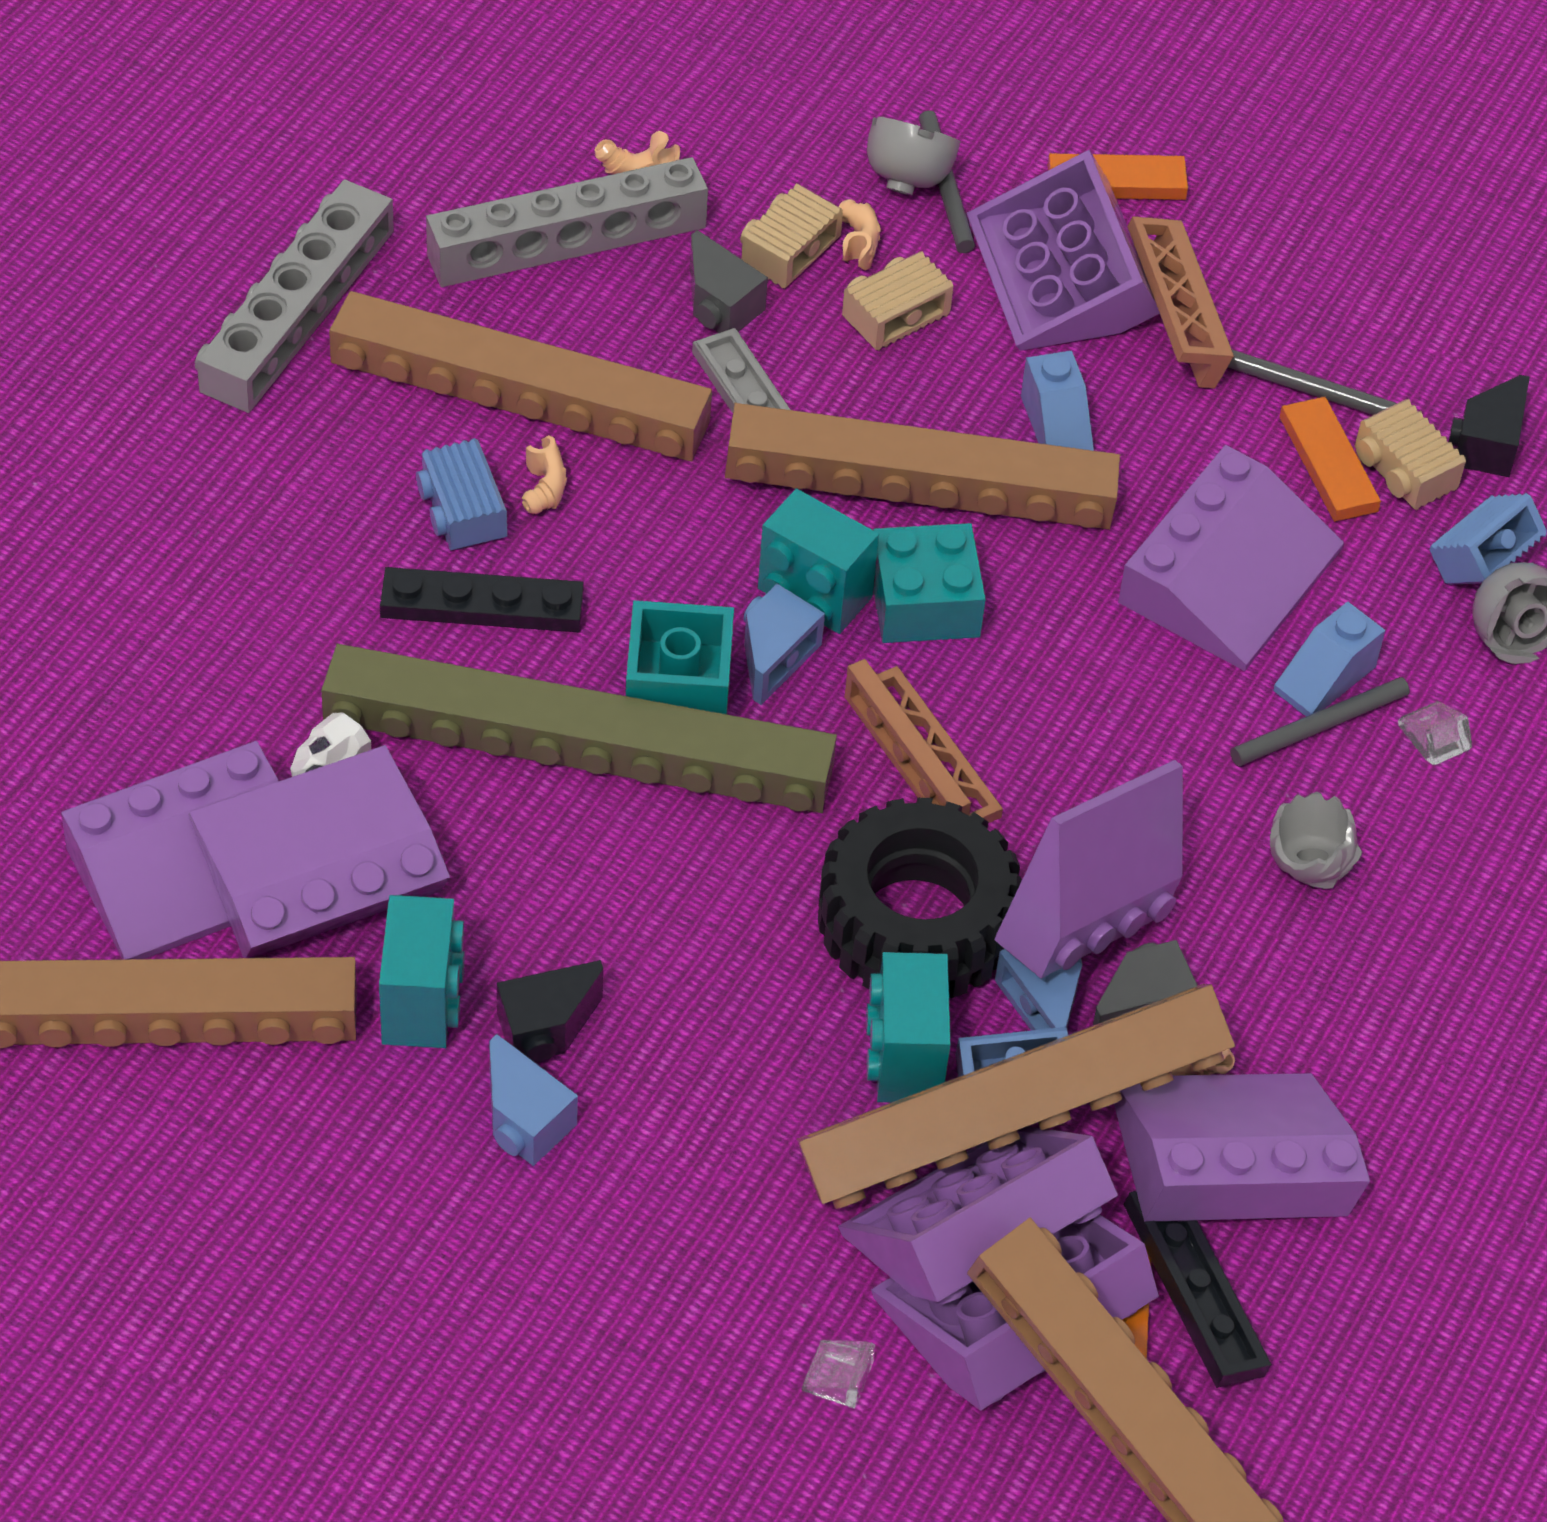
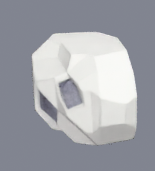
[290,713,371,777]

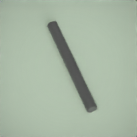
[919,111,975,253]
[1227,349,1397,415]
[1230,677,1410,767]

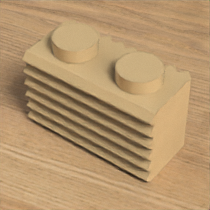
[740,183,843,289]
[842,251,953,351]
[1355,399,1466,510]

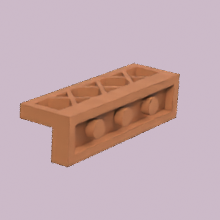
[1127,216,1234,388]
[844,659,1003,823]

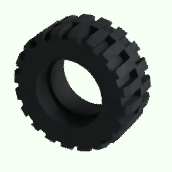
[818,797,1022,998]

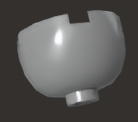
[867,116,961,195]
[1472,562,1547,664]

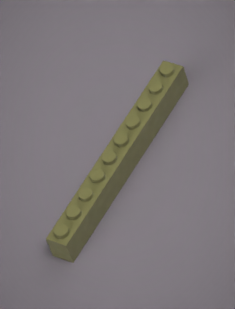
[321,644,837,813]

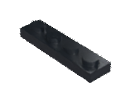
[380,567,584,633]
[1123,1191,1272,1388]

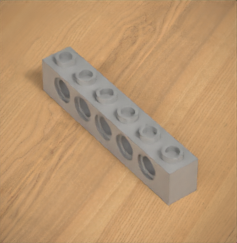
[426,157,708,287]
[195,179,394,413]

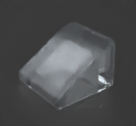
[1398,701,1472,765]
[802,1340,876,1409]

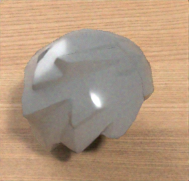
[1270,792,1363,889]

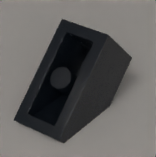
[1448,375,1530,477]
[497,960,603,1062]

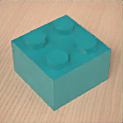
[758,488,879,634]
[873,523,986,643]
[626,600,734,715]
[379,895,465,1048]
[866,952,950,1103]

